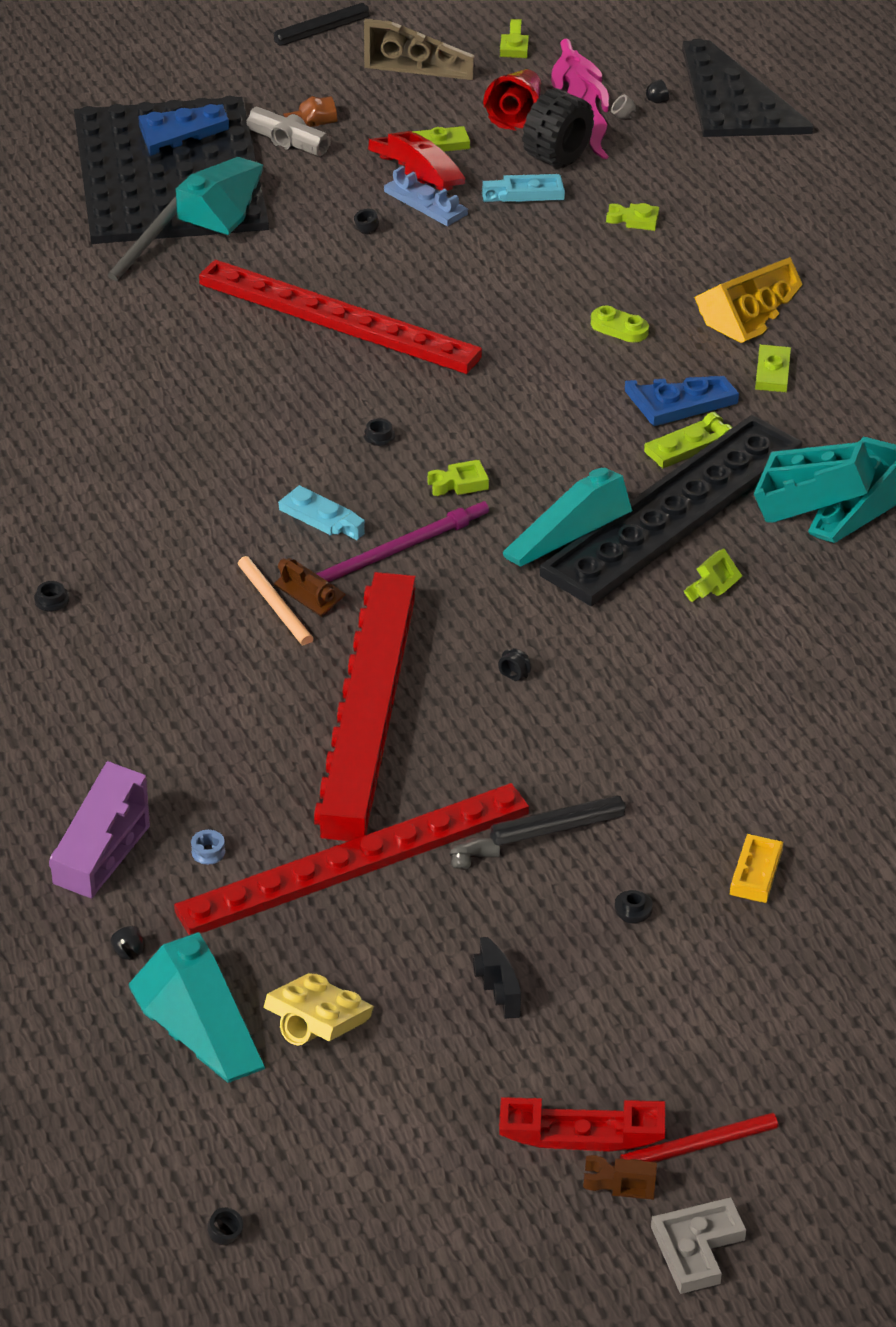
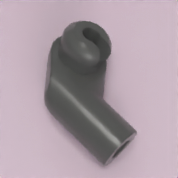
[449,838,500,869]

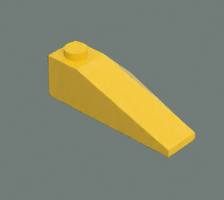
[694,257,803,343]

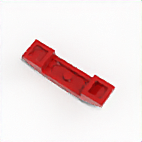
[499,1097,665,1152]

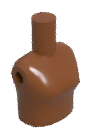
[283,96,337,127]

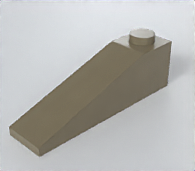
[364,19,474,80]

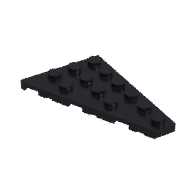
[682,39,813,137]

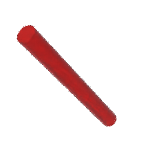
[620,1112,778,1162]

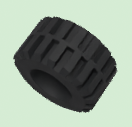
[522,88,594,169]

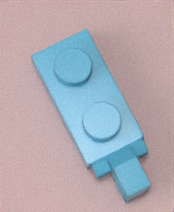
[482,174,565,202]
[279,485,365,540]

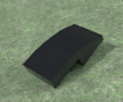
[473,937,521,1019]

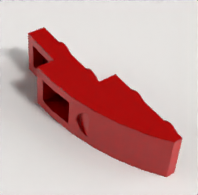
[368,131,465,190]

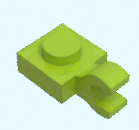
[500,19,529,58]
[683,549,742,602]

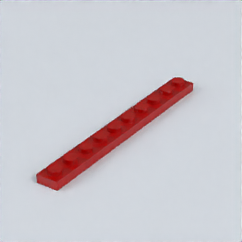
[199,259,482,374]
[174,783,529,935]

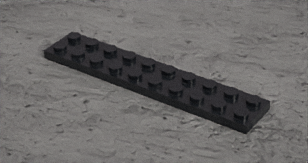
[540,414,802,606]

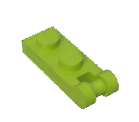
[644,412,733,468]

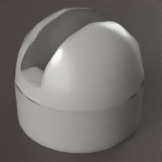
[611,94,636,120]

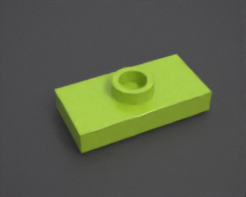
[412,126,470,152]
[755,344,791,392]

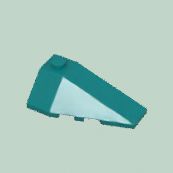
[176,157,263,235]
[503,468,632,567]
[129,932,265,1083]

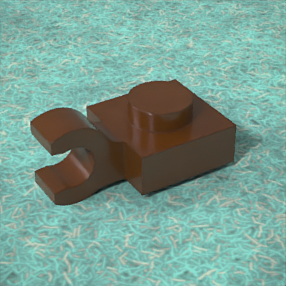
[583,1155,657,1200]

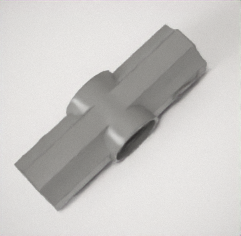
[247,106,331,157]

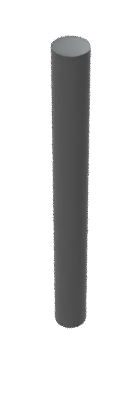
[108,197,177,281]

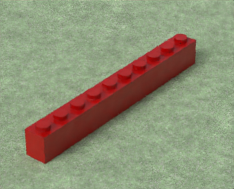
[314,572,415,841]

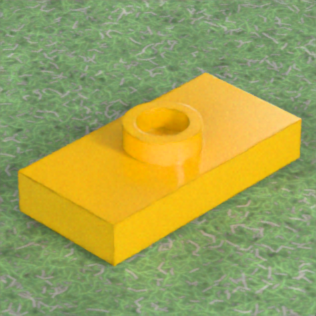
[729,834,784,903]

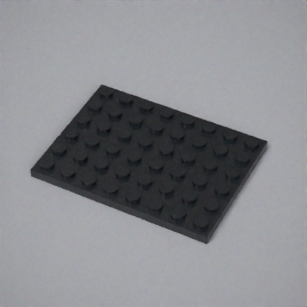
[74,96,269,244]

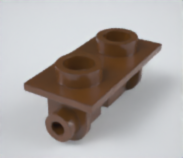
[274,558,345,617]

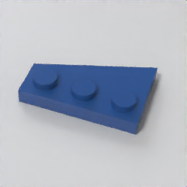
[139,104,229,156]
[625,376,739,427]

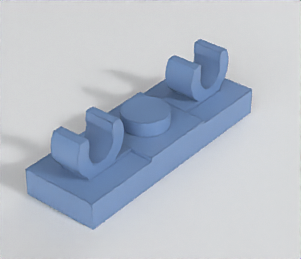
[384,166,468,226]

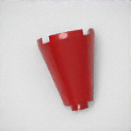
[483,69,541,131]

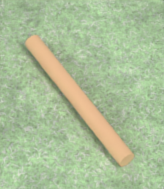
[238,556,313,646]

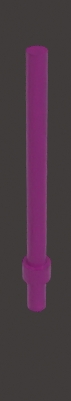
[315,501,489,582]

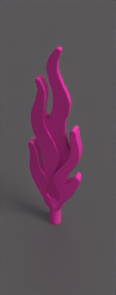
[551,39,609,159]

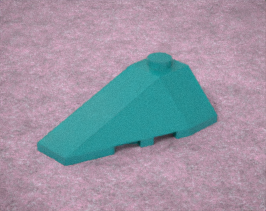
[808,436,896,543]

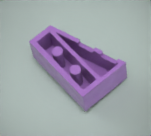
[49,761,150,899]

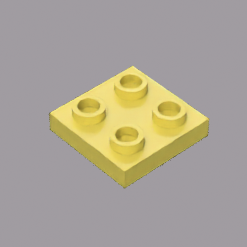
[263,973,374,1045]

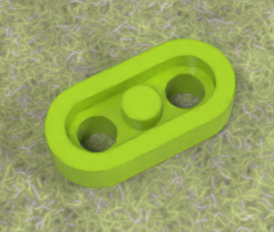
[590,305,649,342]

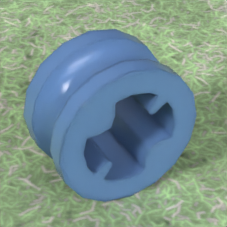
[191,829,225,865]

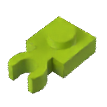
[606,203,659,231]
[427,460,489,496]

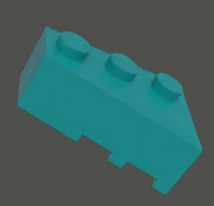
[754,442,875,523]

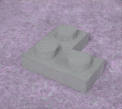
[651,1197,746,1294]

